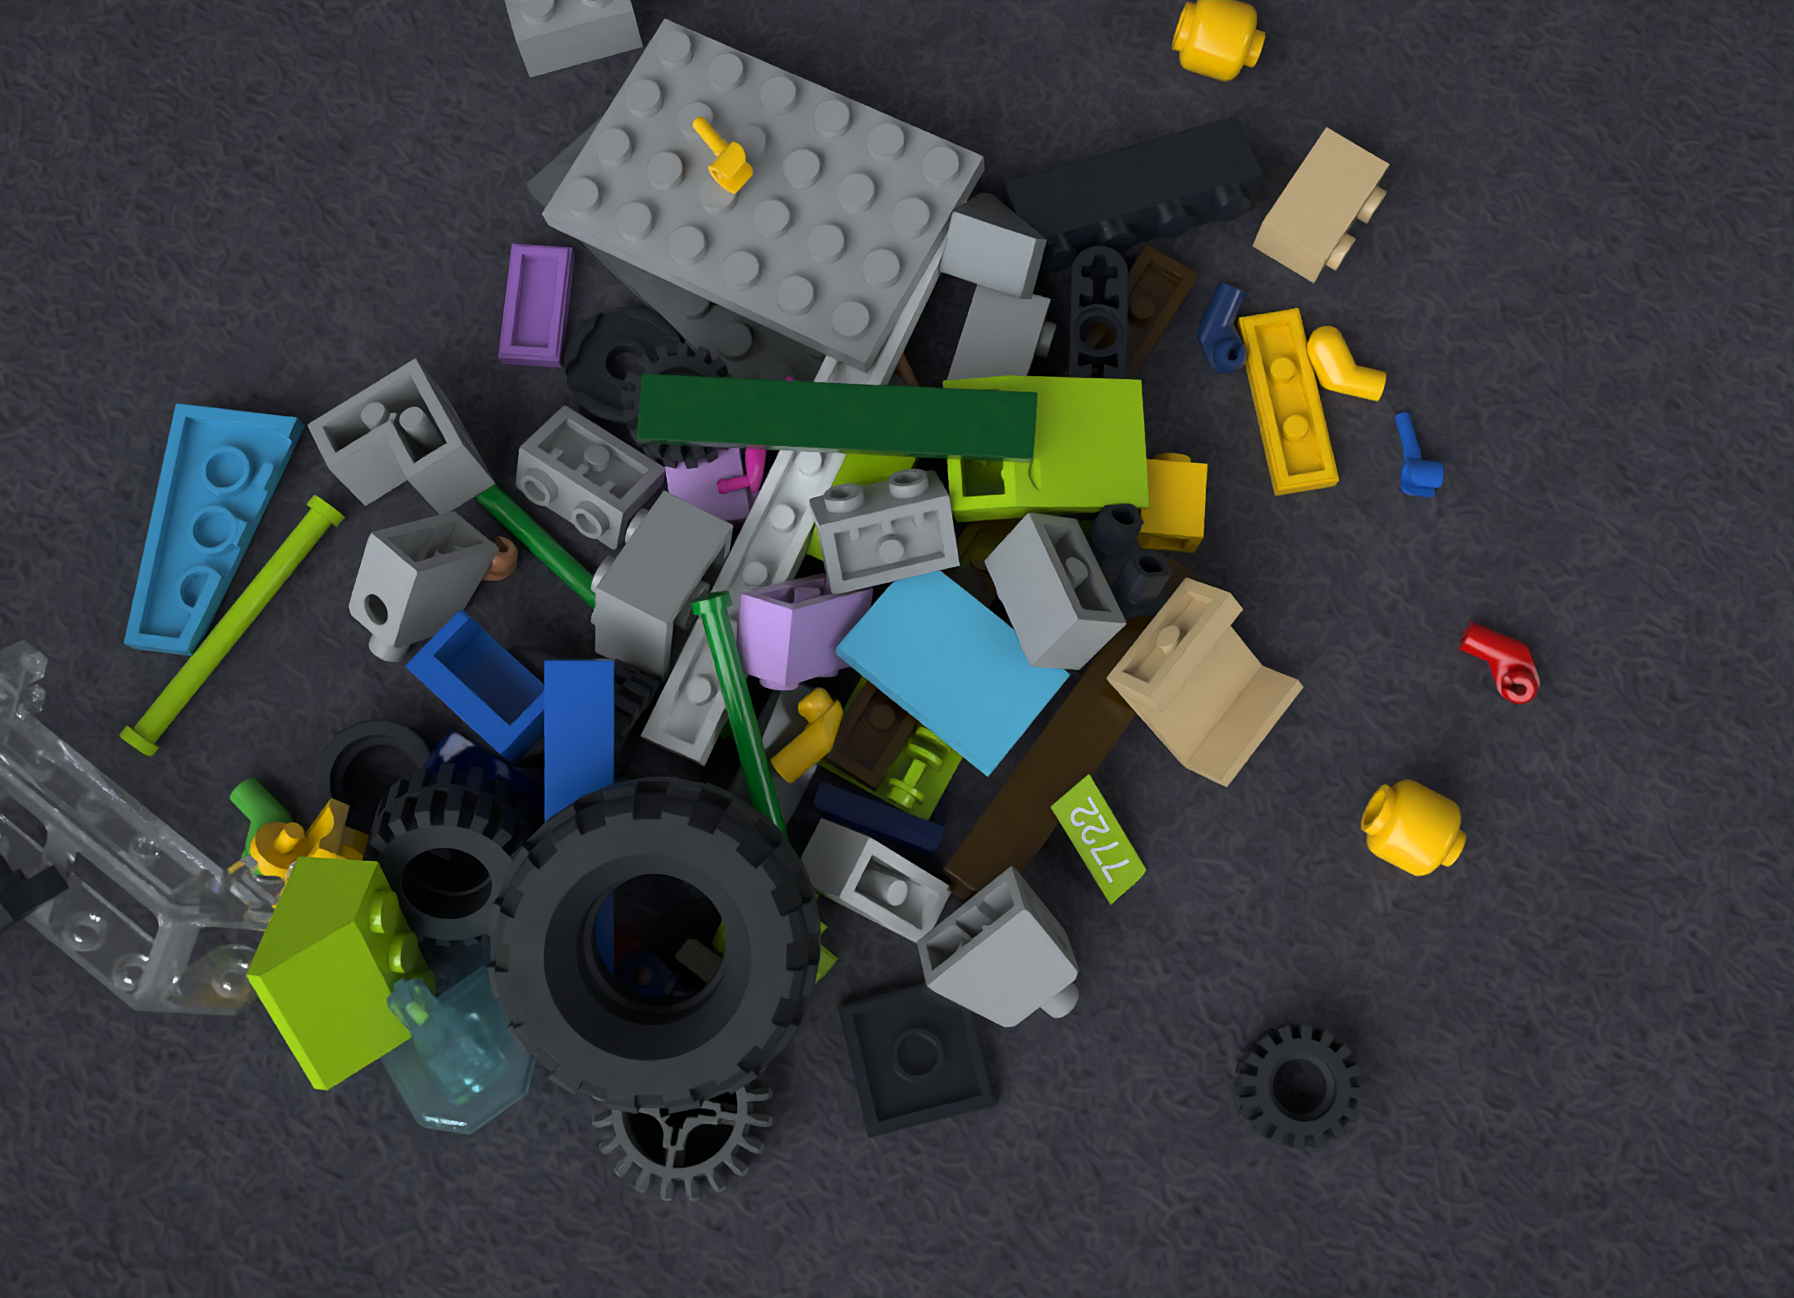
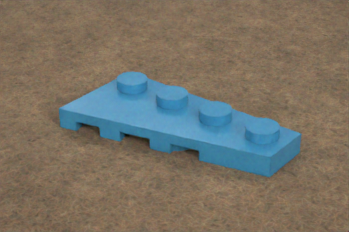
[124,403,305,656]

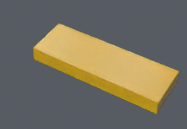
[1236,308,1339,496]

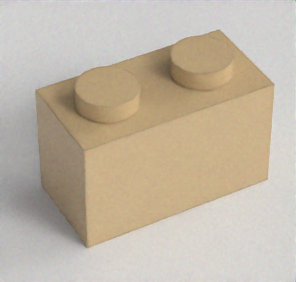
[1252,127,1390,283]

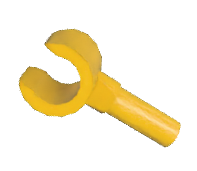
[693,116,754,194]

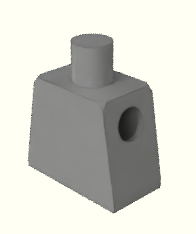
[348,511,499,662]
[917,866,1079,1027]

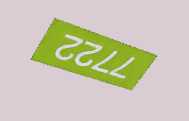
[1051,774,1146,905]

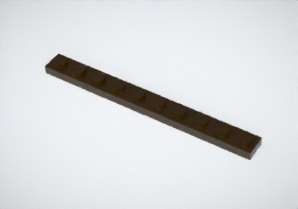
[822,244,1199,793]

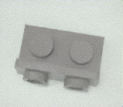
[515,405,666,549]
[809,469,960,596]

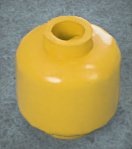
[1171,0,1265,82]
[1361,779,1466,876]

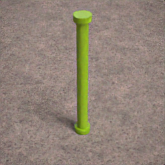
[119,494,345,757]

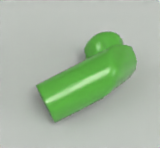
[230,777,294,876]

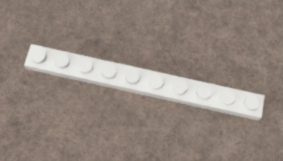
[641,201,967,766]

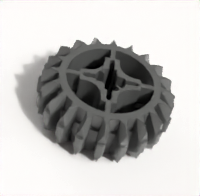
[592,1066,774,1201]

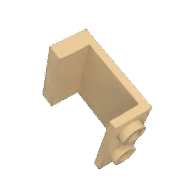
[1106,577,1303,787]

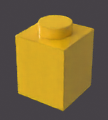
[1136,453,1208,553]

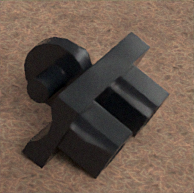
[1078,504,1172,621]

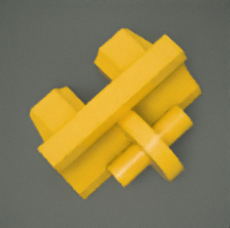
[250,798,369,916]

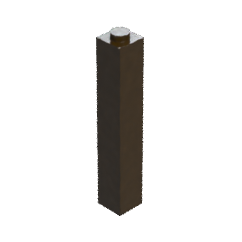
[943,556,1214,904]

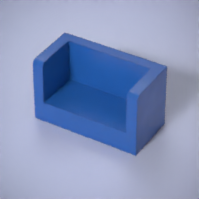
[405,609,544,766]

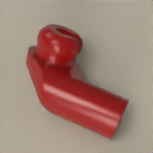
[1458,621,1540,705]

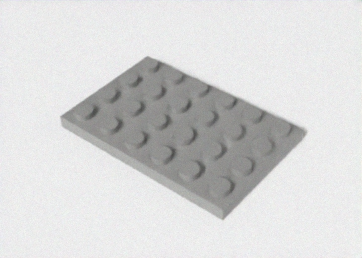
[542,19,985,374]

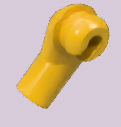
[1306,326,1386,402]
[770,687,843,784]

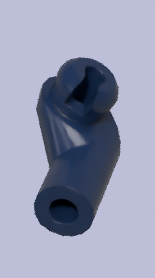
[1196,282,1248,374]

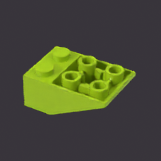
[943,375,1150,522]

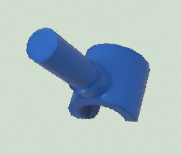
[1395,412,1444,498]

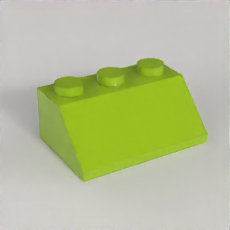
[246,856,436,1090]

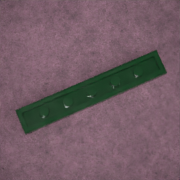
[636,374,1038,463]

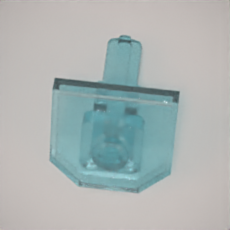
[380,965,536,1135]

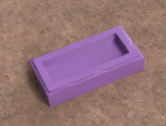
[498,244,575,368]

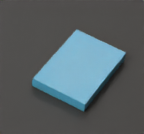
[835,570,1071,777]

